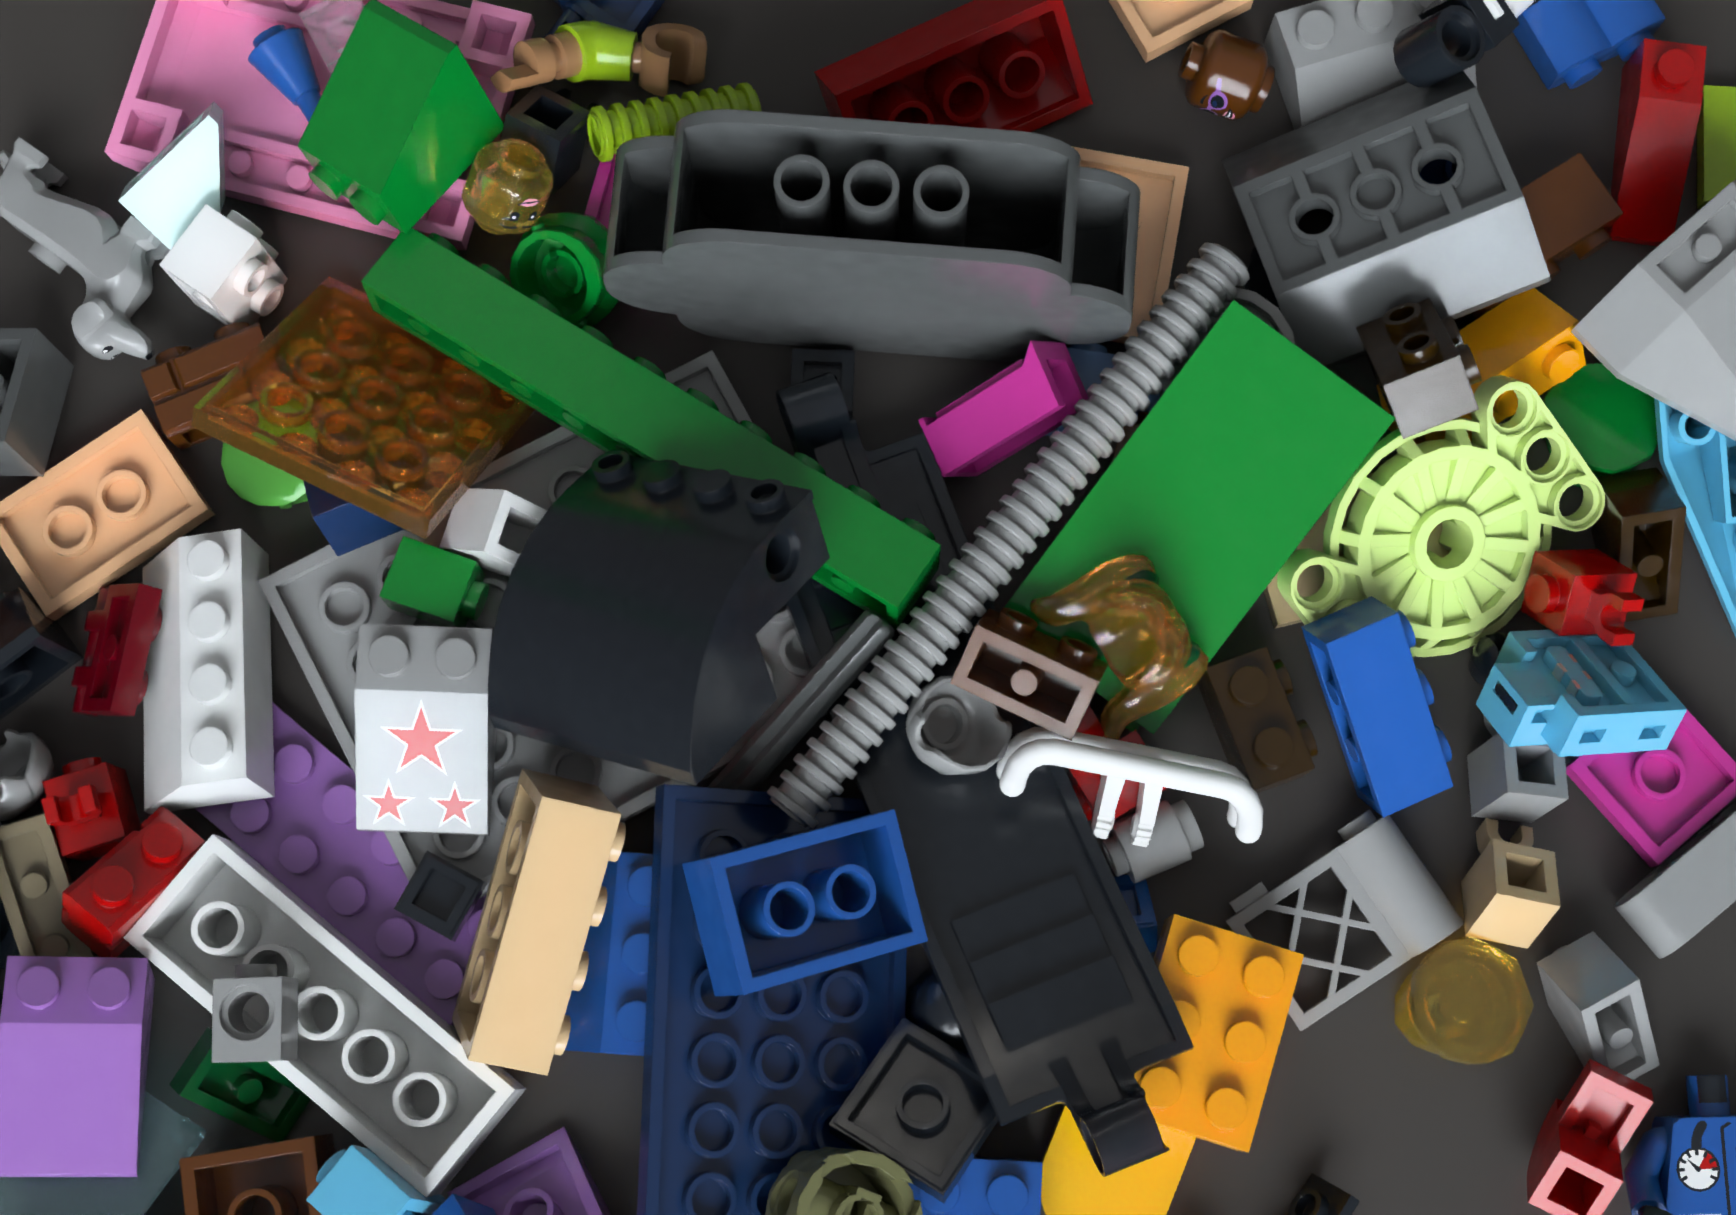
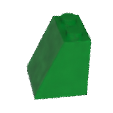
[298,0,504,234]

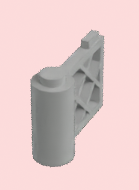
[1226,809,1464,1031]

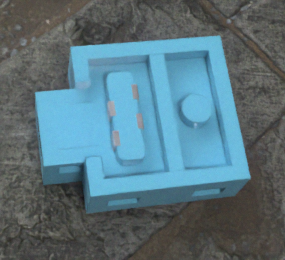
[1476,630,1687,757]

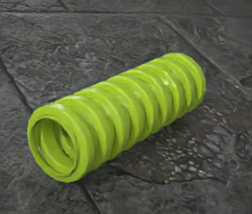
[587,82,761,162]

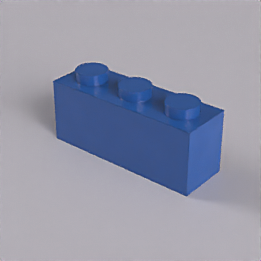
[1301,596,1454,818]

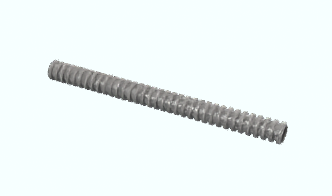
[767,242,1250,829]

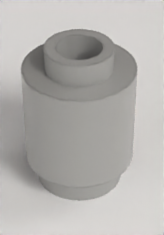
[1102,799,1204,884]

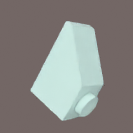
[118,102,226,250]

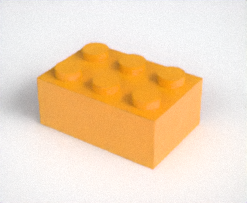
[1134,914,1304,1153]

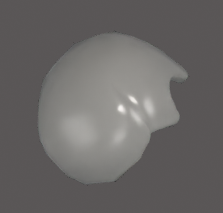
[906,676,1012,775]
[0,729,54,822]

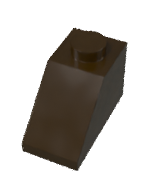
[1591,467,1686,622]

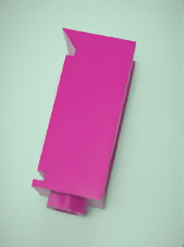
[918,340,1089,477]

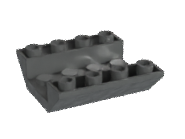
[1221,71,1551,369]

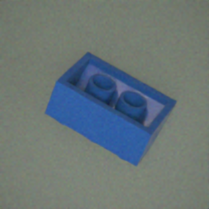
[565,852,653,1056]

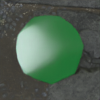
[509,212,619,329]
[1541,363,1658,488]

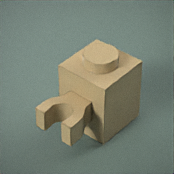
[1461,818,1561,949]

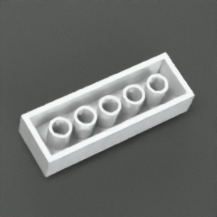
[123,834,526,1198]

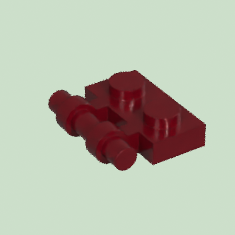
[71,583,163,717]

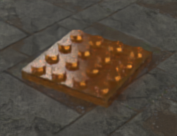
[191,276,535,539]

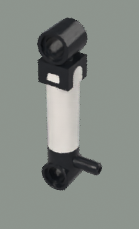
[1393,0,1535,88]

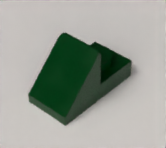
[169,1027,311,1142]

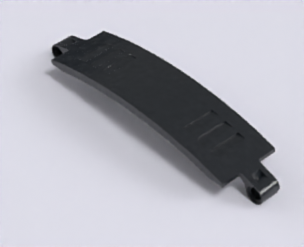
[776,372,1194,1177]

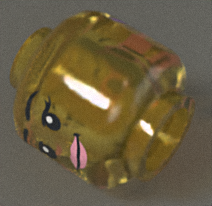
[461,138,554,235]

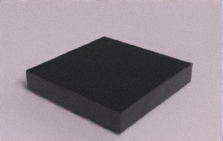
[829,1018,998,1203]

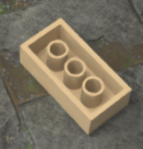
[452,768,626,1076]

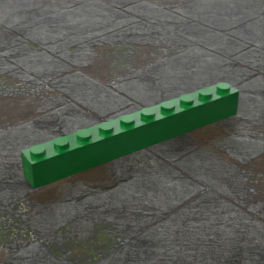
[361,228,941,629]

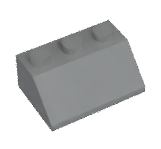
[1264,0,1477,130]

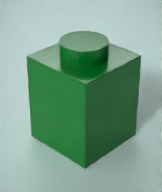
[379,536,489,628]

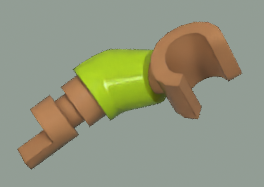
[490,21,707,97]

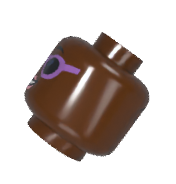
[1178,29,1275,121]

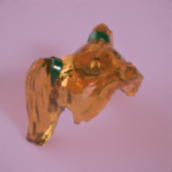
[1030,554,1208,740]

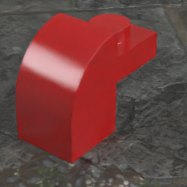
[1527,1059,1654,1215]

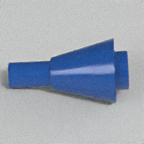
[248,25,321,122]

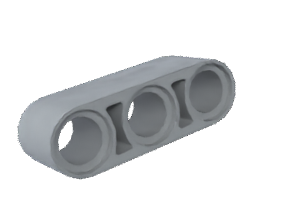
[1614,801,1736,959]

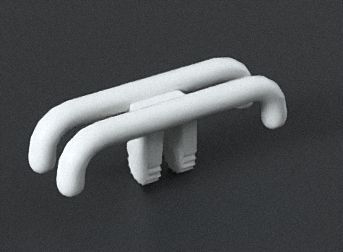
[996,727,1263,847]

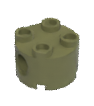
[765,1147,923,1215]

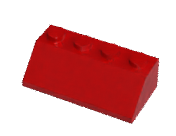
[814,0,1093,132]

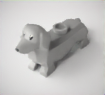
[0,137,170,361]

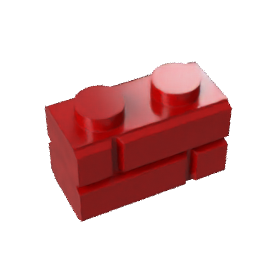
[61,806,205,957]

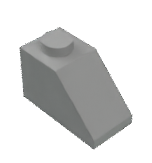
[1536,931,1660,1080]

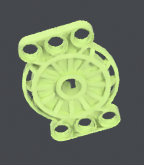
[1277,375,1605,658]

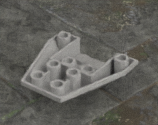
[1571,179,1736,441]

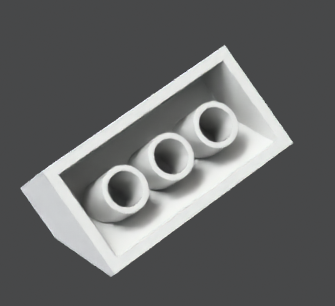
[143,528,275,814]

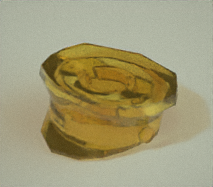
[1395,936,1534,1065]

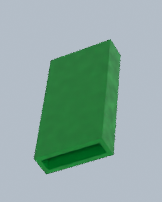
[1004,300,1395,735]

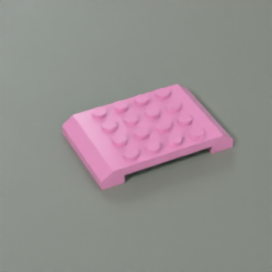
[104,0,535,250]

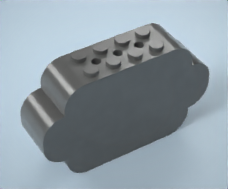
[603,109,1141,361]

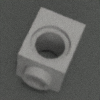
[212,964,298,1063]

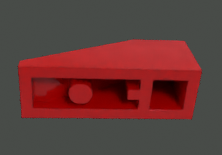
[1607,38,1707,247]

